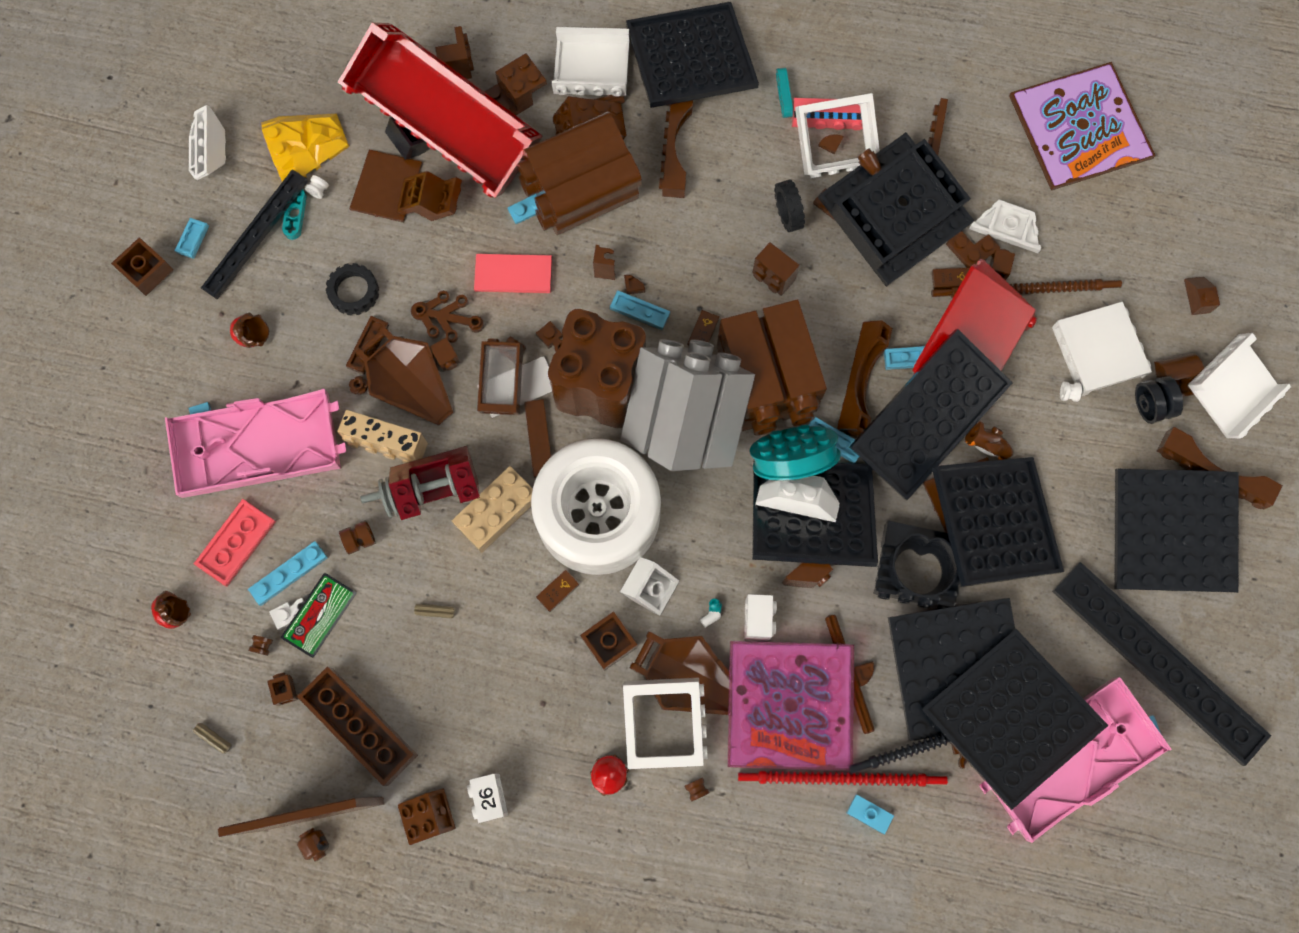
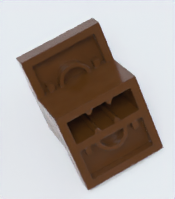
[435,26,474,79]
[484,53,547,115]
[397,171,462,221]

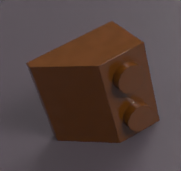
[782,563,833,588]

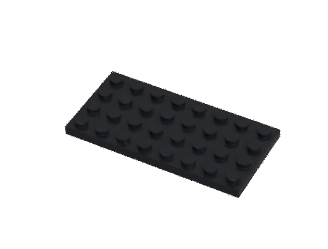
[849,329,1013,500]

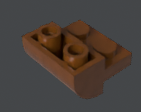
[1154,353,1204,397]

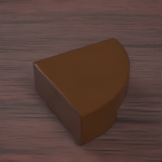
[818,134,844,154]
[624,275,645,295]
[854,661,874,687]

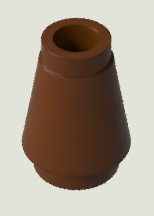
[857,148,882,176]

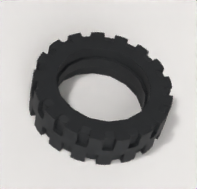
[774,179,805,232]
[326,263,379,316]

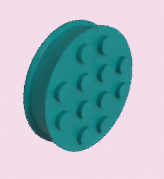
[750,425,841,480]

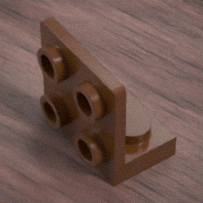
[398,788,456,845]

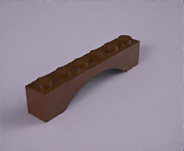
[659,100,693,198]
[837,320,893,436]
[1156,427,1283,510]

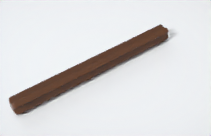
[825,615,875,734]

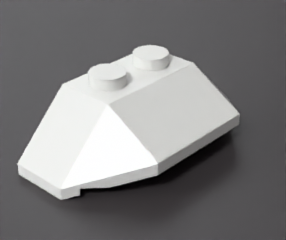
[189,105,226,180]
[756,476,840,522]

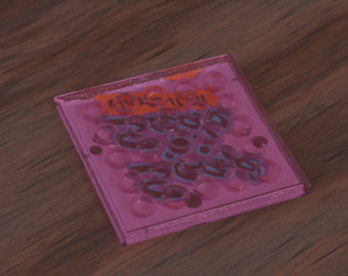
[727,641,854,771]

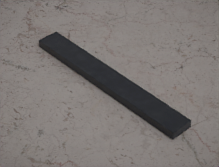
[201,169,308,299]

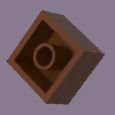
[111,237,173,296]
[752,242,800,296]
[580,611,638,671]

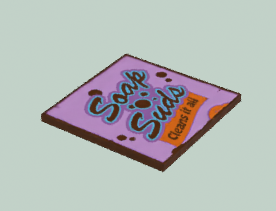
[1009,62,1156,191]

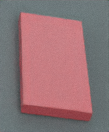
[474,254,552,293]
[193,499,276,587]

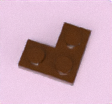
[946,231,1001,268]

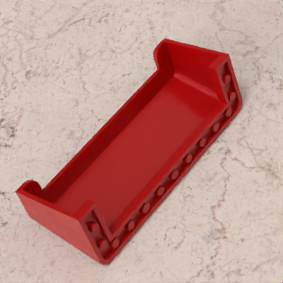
[338,22,543,198]

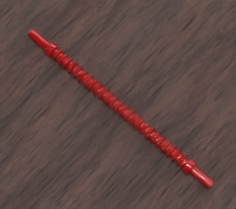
[738,771,948,787]

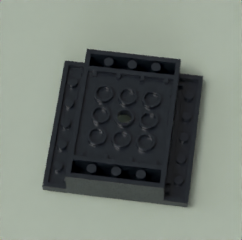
[818,132,974,287]

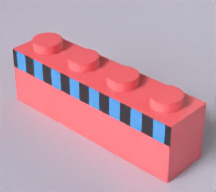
[792,98,863,130]

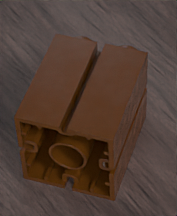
[716,299,827,436]

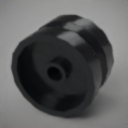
[1135,375,1183,424]

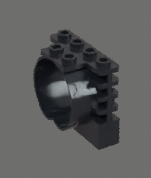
[873,521,960,609]

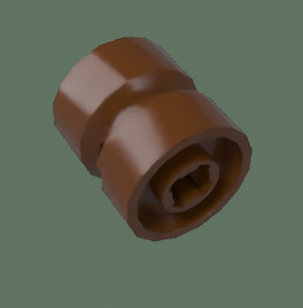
[339,520,376,555]

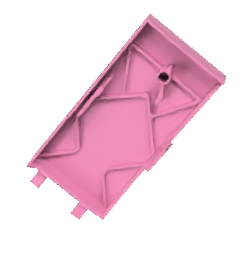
[165,389,346,498]
[979,677,1172,843]

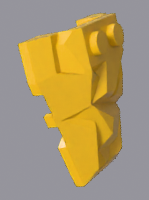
[261,113,349,182]

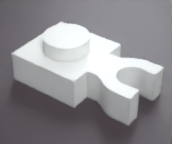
[269,598,304,630]

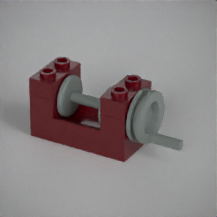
[360,446,480,520]

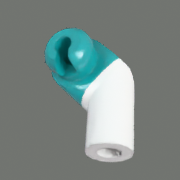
[700,598,722,628]

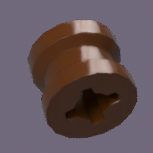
[248,635,273,656]
[684,777,710,802]

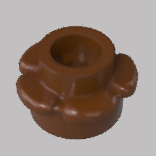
[349,376,368,395]

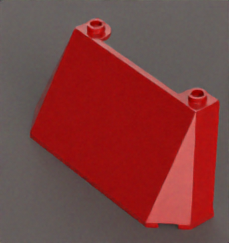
[912,259,1037,374]

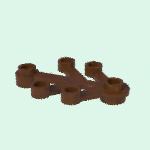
[411,290,484,343]

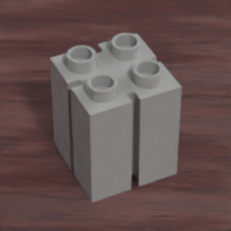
[621,339,755,471]

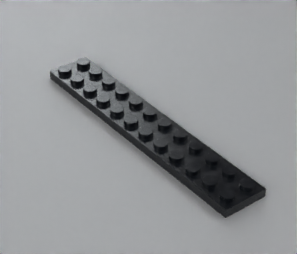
[1052,562,1272,766]

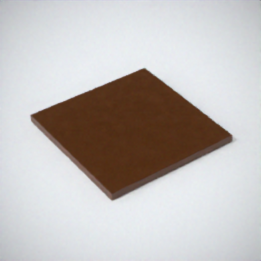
[218,797,385,837]

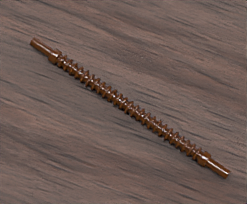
[931,279,1122,298]

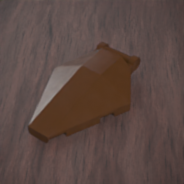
[354,325,453,426]
[629,631,748,715]

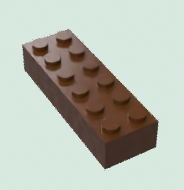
[297,666,418,786]

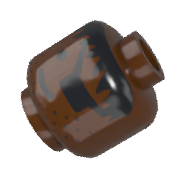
[297,828,329,862]

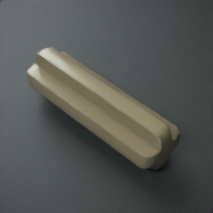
[414,604,455,618]
[193,723,231,754]

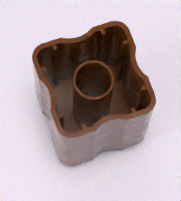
[517,112,642,235]
[548,309,646,428]

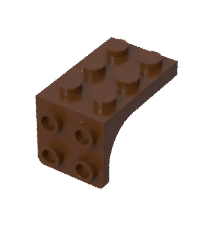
[553,96,627,140]

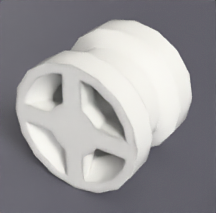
[305,175,329,199]
[1060,381,1082,402]

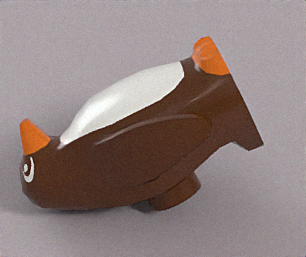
[965,421,1013,460]

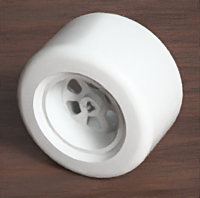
[531,439,661,575]

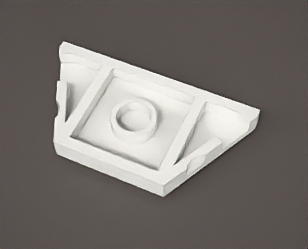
[969,200,1041,253]

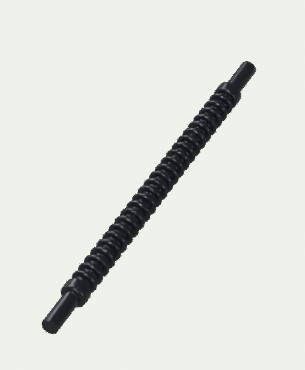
[849,733,951,774]

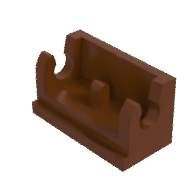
[593,245,616,280]

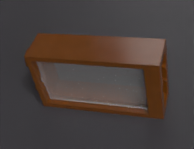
[477,338,524,415]

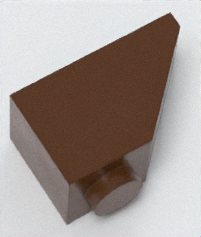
[1184,277,1220,315]

